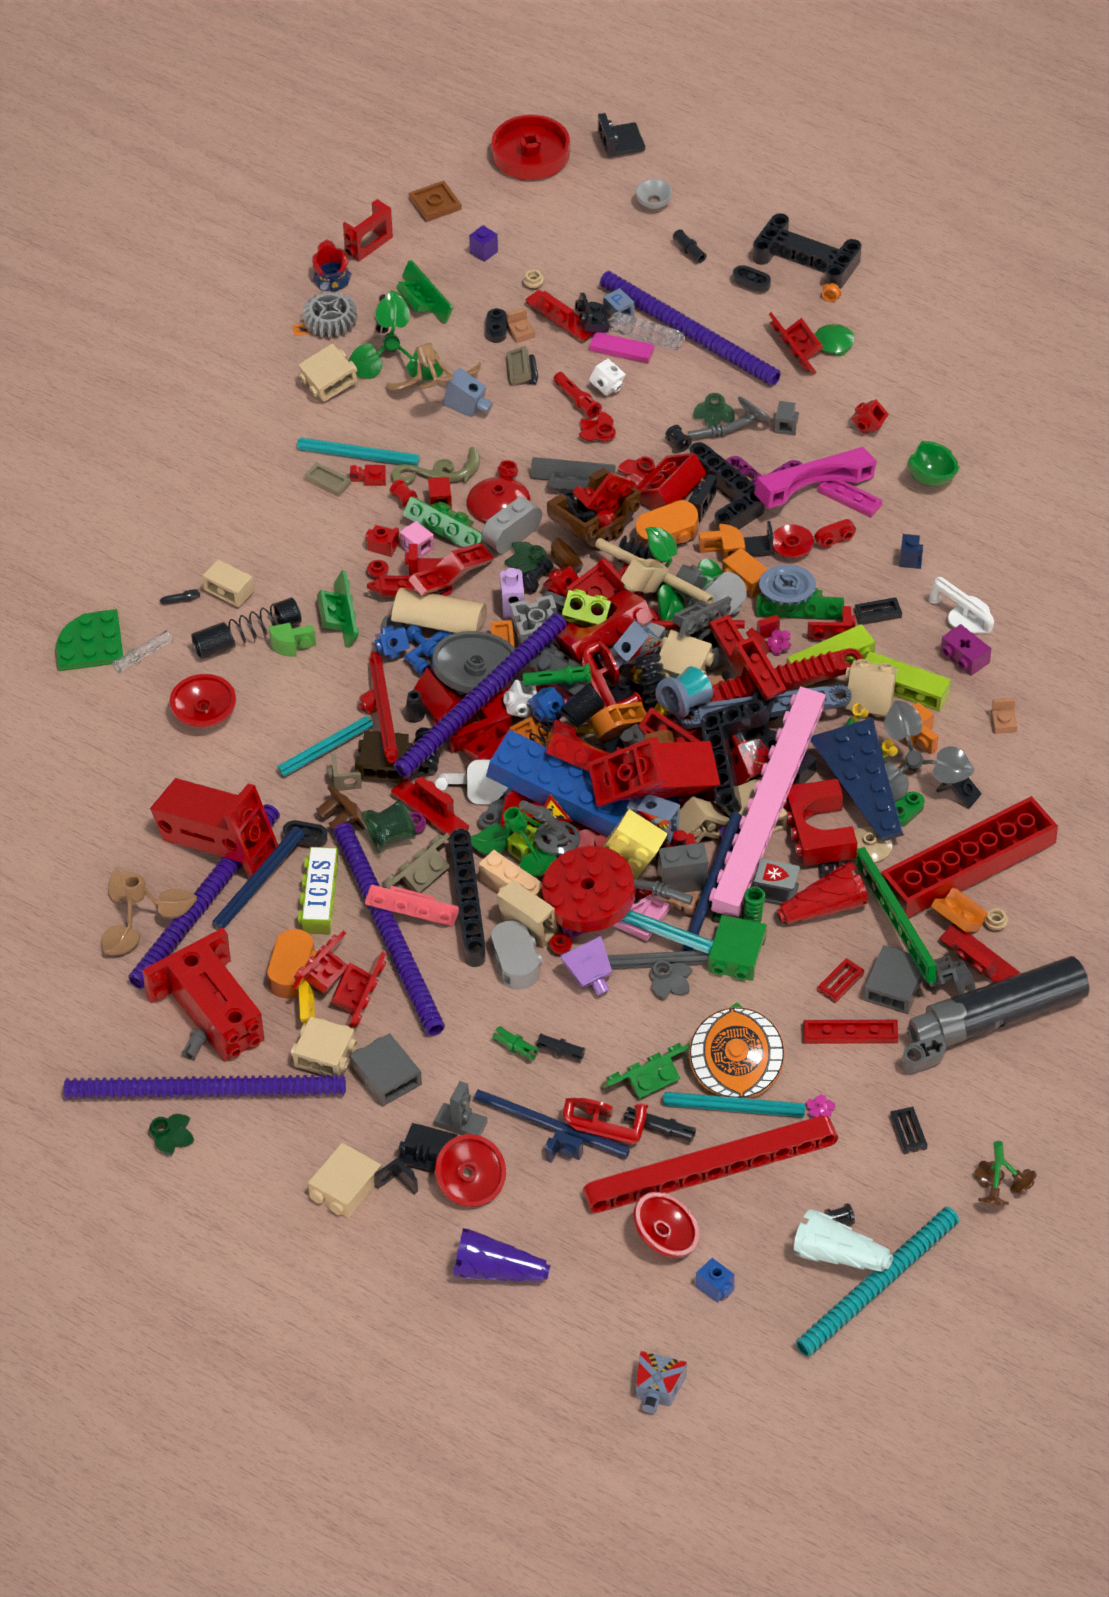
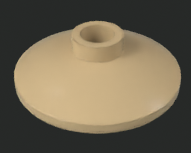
[854,827,892,864]

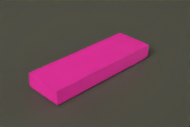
[590,332,654,363]
[817,480,883,518]

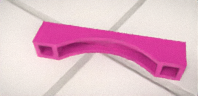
[754,447,877,508]

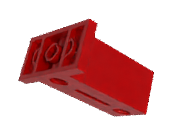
[588,737,720,807]
[150,778,278,879]
[142,927,265,1062]

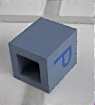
[603,288,634,325]

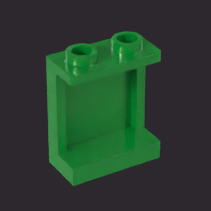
[708,915,767,981]

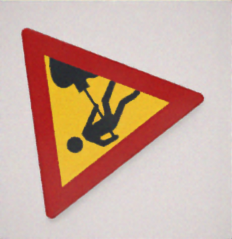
[535,795,573,822]

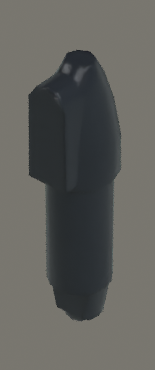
[528,354,539,385]
[159,589,200,604]

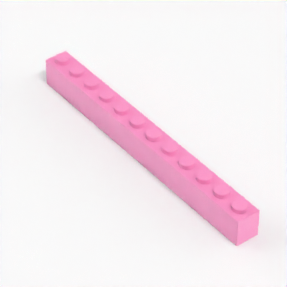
[709,686,826,918]

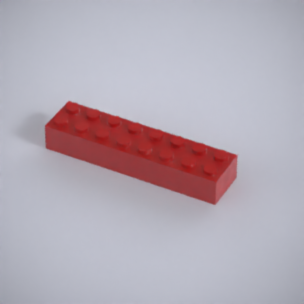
[881,796,1058,918]

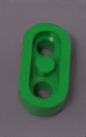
[895,791,925,827]

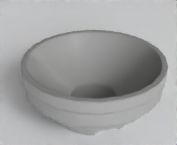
[636,179,672,210]

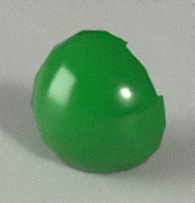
[907,441,960,487]

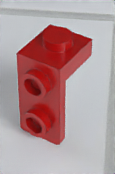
[405,544,444,575]
[807,606,856,640]

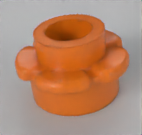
[822,283,842,302]

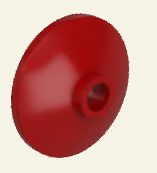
[773,524,814,558]

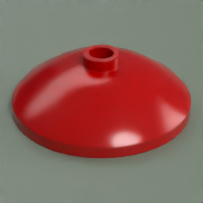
[467,477,531,524]
[169,674,236,727]
[435,1134,506,1207]
[633,1192,699,1258]

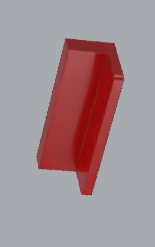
[414,668,462,721]

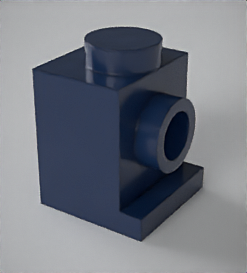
[900,534,923,569]

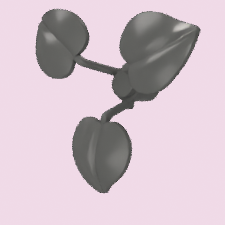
[884,700,974,800]

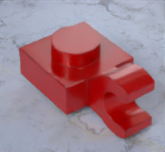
[350,465,386,486]

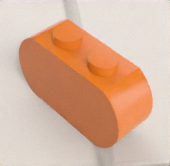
[636,500,699,548]
[589,702,647,742]
[267,929,318,999]

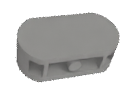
[481,497,542,554]
[686,572,747,630]
[491,921,542,989]

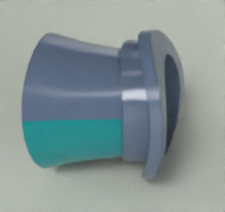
[656,666,713,717]

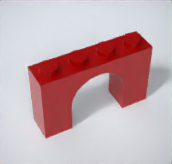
[555,589,654,664]
[546,719,622,771]
[783,779,858,866]

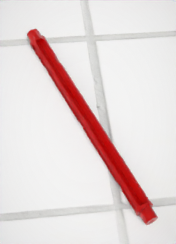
[369,651,398,763]

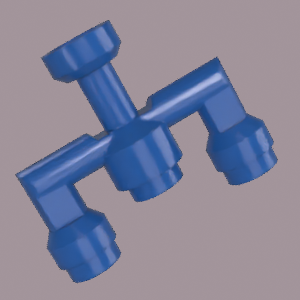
[404,625,451,675]

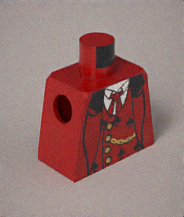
[730,733,770,786]

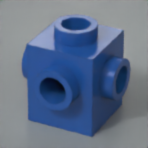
[374,625,410,659]
[527,687,564,723]

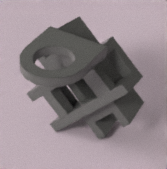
[929,955,976,995]

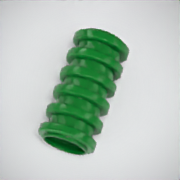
[742,887,765,923]

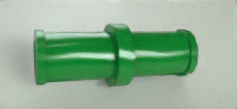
[492,1026,539,1061]

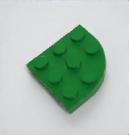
[56,609,124,671]

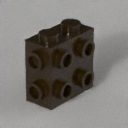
[355,731,413,782]

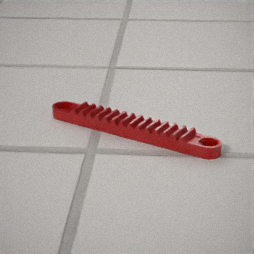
[711,648,862,702]

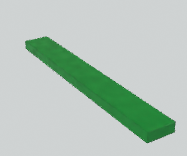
[856,847,937,984]

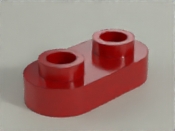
[814,519,856,548]

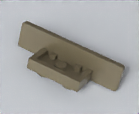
[382,833,450,893]

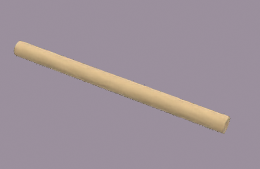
[595,538,714,605]

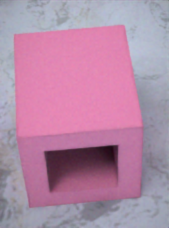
[400,521,434,558]

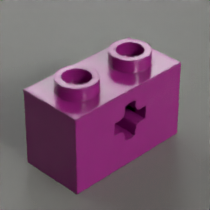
[941,624,992,676]

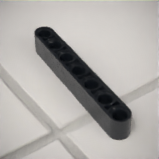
[450,828,486,967]

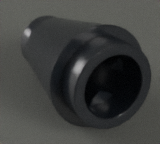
[404,690,426,722]

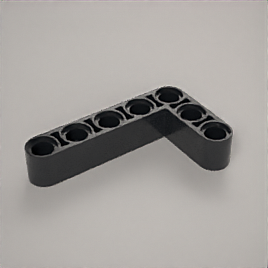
[690,442,765,531]
[701,698,769,816]

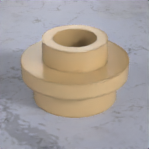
[523,270,544,288]
[985,908,1008,930]

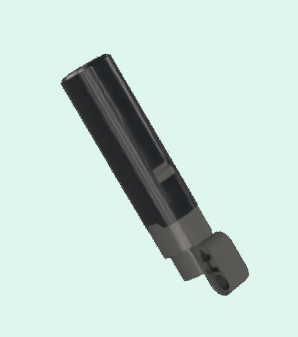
[901,956,1090,1073]

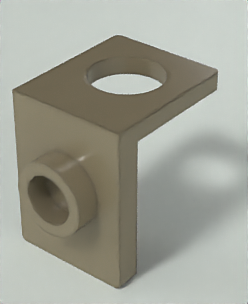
[328,754,362,791]

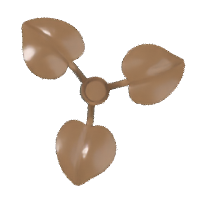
[386,343,481,390]
[101,867,197,955]

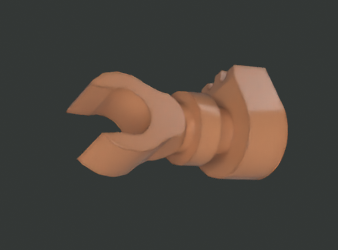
[660,893,700,915]

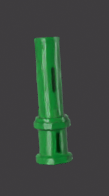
[523,663,592,687]

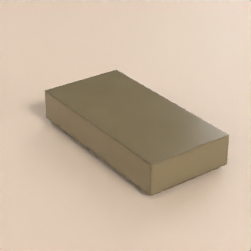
[507,346,532,386]
[304,462,351,497]

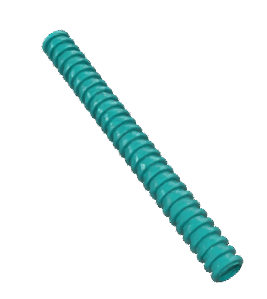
[795,1206,959,1357]

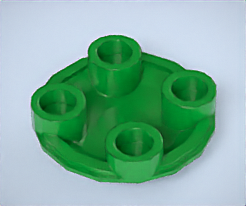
[815,324,855,357]

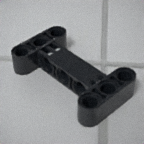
[753,213,862,289]

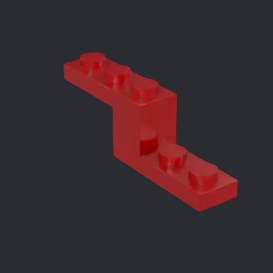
[408,542,494,596]
[709,615,786,701]
[447,685,540,753]

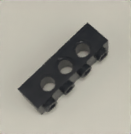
[730,725,817,785]

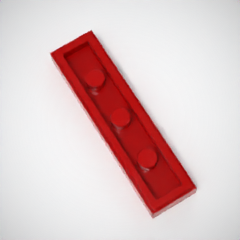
[803,1020,899,1044]

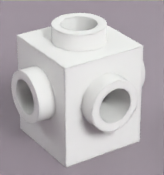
[589,359,626,396]
[503,680,537,718]

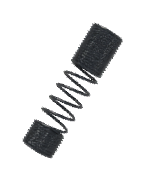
[191,597,302,659]
[529,684,605,745]

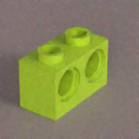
[562,589,611,627]

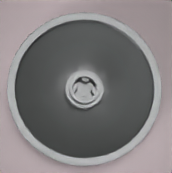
[432,631,519,694]

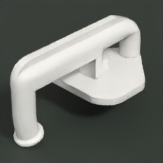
[929,577,994,634]
[435,760,508,804]

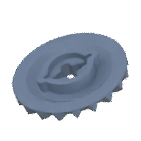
[759,565,816,606]

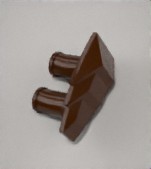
[316,785,366,830]

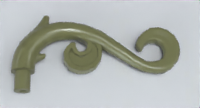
[391,447,480,486]

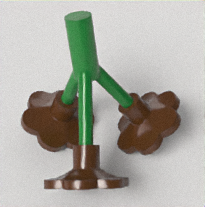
[974,1141,1037,1205]

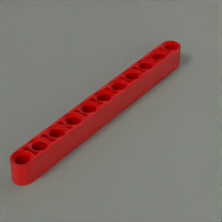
[583,1115,839,1213]

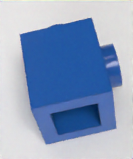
[696,1257,735,1303]

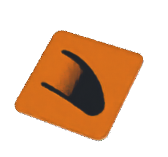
[292,323,310,336]

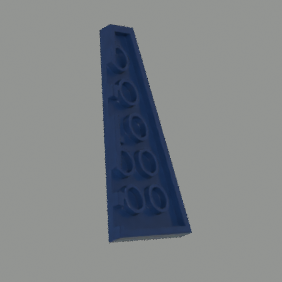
[810,718,904,842]

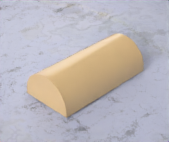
[391,588,487,633]

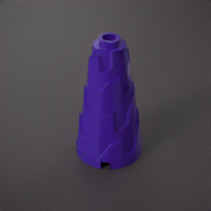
[452,1228,551,1283]

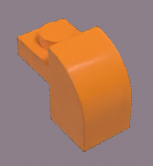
[699,524,745,560]
[903,702,939,755]

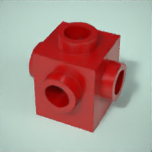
[850,399,889,434]
[543,566,579,597]

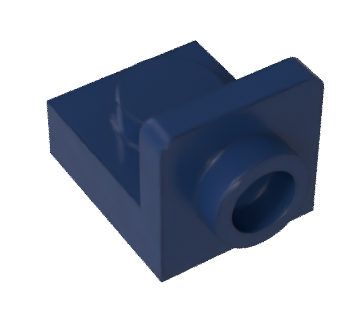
[545,1130,583,1162]

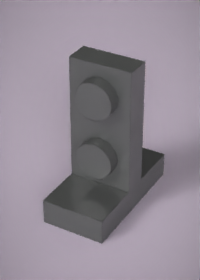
[434,1081,488,1136]

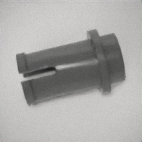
[181,1029,207,1060]

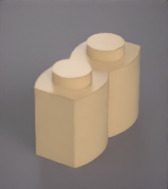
[621,557,669,594]

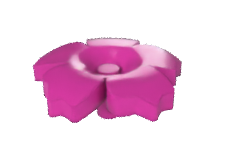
[767,629,792,655]
[806,1094,835,1118]

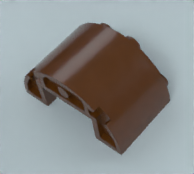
[547,468,641,547]

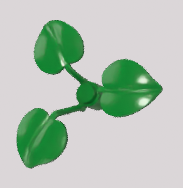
[348,290,443,381]
[645,527,722,620]
[471,807,557,877]

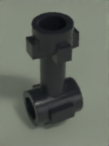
[522,559,553,592]

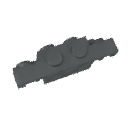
[528,644,612,695]

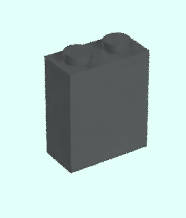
[657,842,708,896]
[864,945,924,1014]
[350,1033,422,1107]

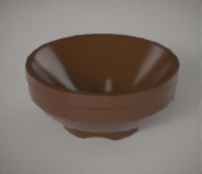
[550,537,583,571]

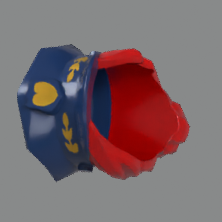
[312,239,352,292]

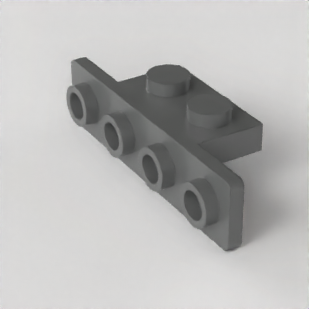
[531,457,616,491]
[672,596,732,638]

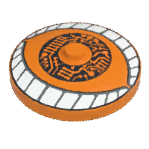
[689,1007,784,1099]

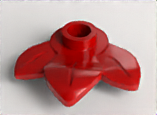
[579,411,616,441]
[617,456,655,487]

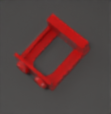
[343,199,393,262]

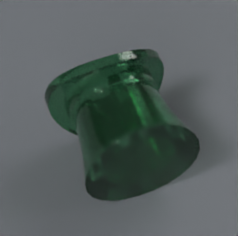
[361,800,416,853]

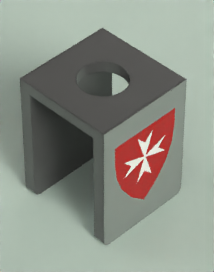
[754,859,800,905]

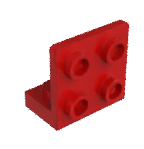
[573,472,636,513]

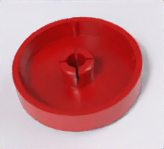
[491,115,570,180]
[542,845,636,932]

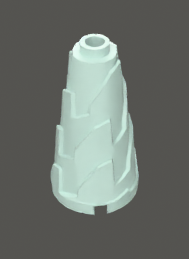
[794,1209,893,1271]

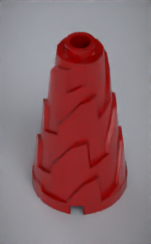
[776,862,869,924]

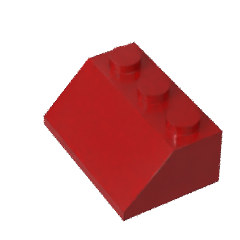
[635,453,706,510]

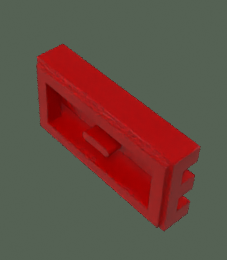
[817,958,864,1004]

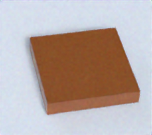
[408,181,462,222]

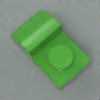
[269,623,316,657]

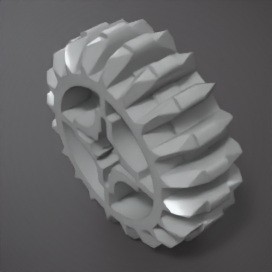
[302,291,358,338]

